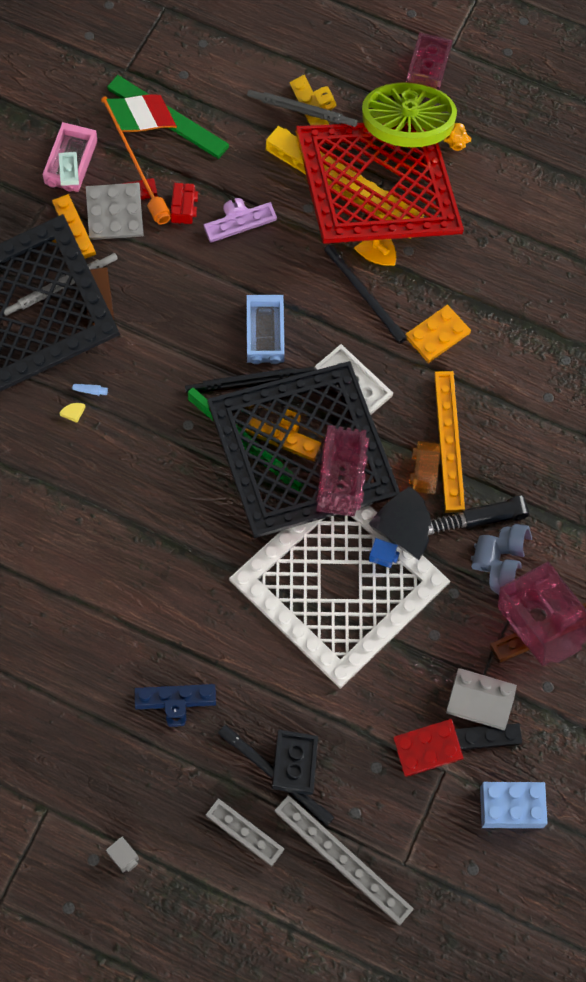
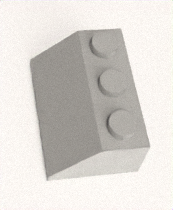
[446,668,517,731]

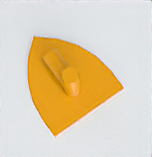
[354,239,396,266]

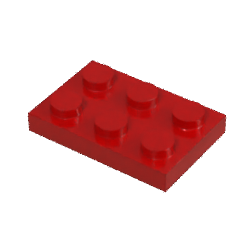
[393,719,464,777]

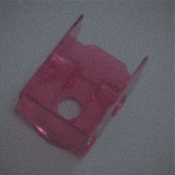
[498,561,586,666]

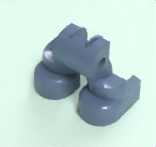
[471,524,532,599]

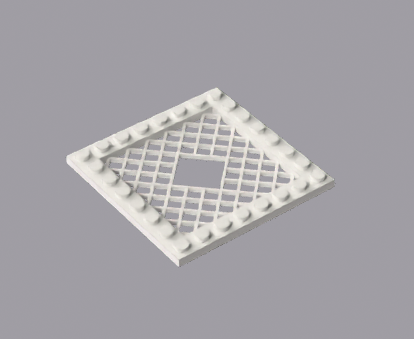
[229,479,450,689]

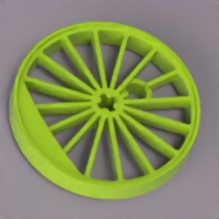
[362,82,457,147]

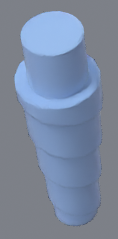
[72,384,108,396]

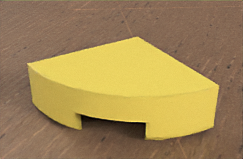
[60,403,85,423]

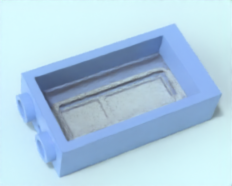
[247,295,284,364]

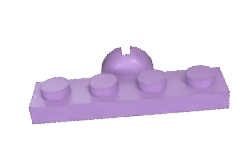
[204,198,277,243]

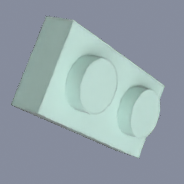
[59,152,79,186]

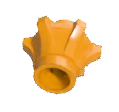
[444,123,471,151]

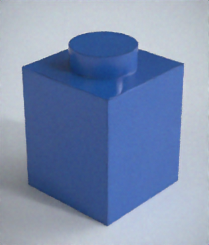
[369,538,400,568]

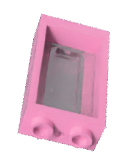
[43,122,98,192]

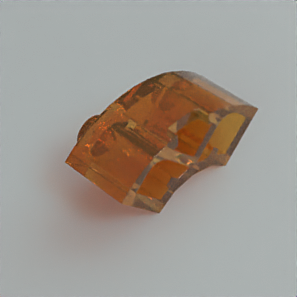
[409,441,440,494]

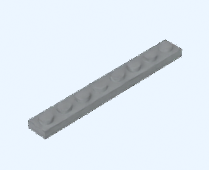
[275,795,414,926]

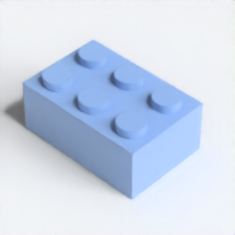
[480,782,547,828]

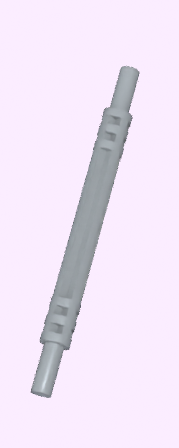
[4,253,118,317]

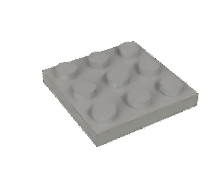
[86,183,144,240]

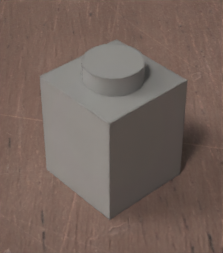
[106,837,139,872]

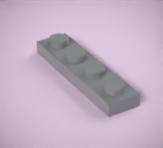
[206,798,284,867]

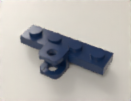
[135,684,216,727]

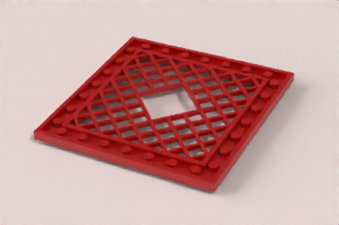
[295,123,464,244]

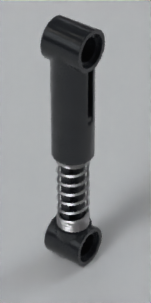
[428,496,530,535]

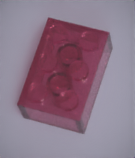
[407,32,453,90]

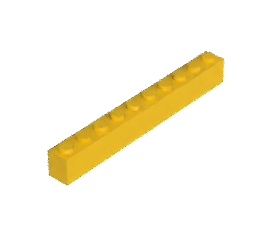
[266,126,424,239]

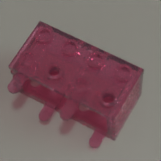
[316,425,369,516]

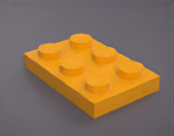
[405,304,471,363]

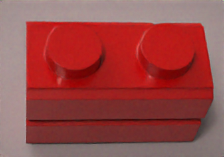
[171,183,199,224]

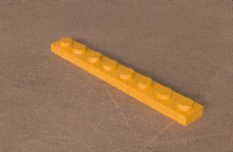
[434,371,465,513]

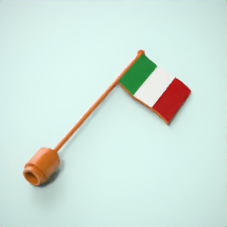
[101,94,177,225]

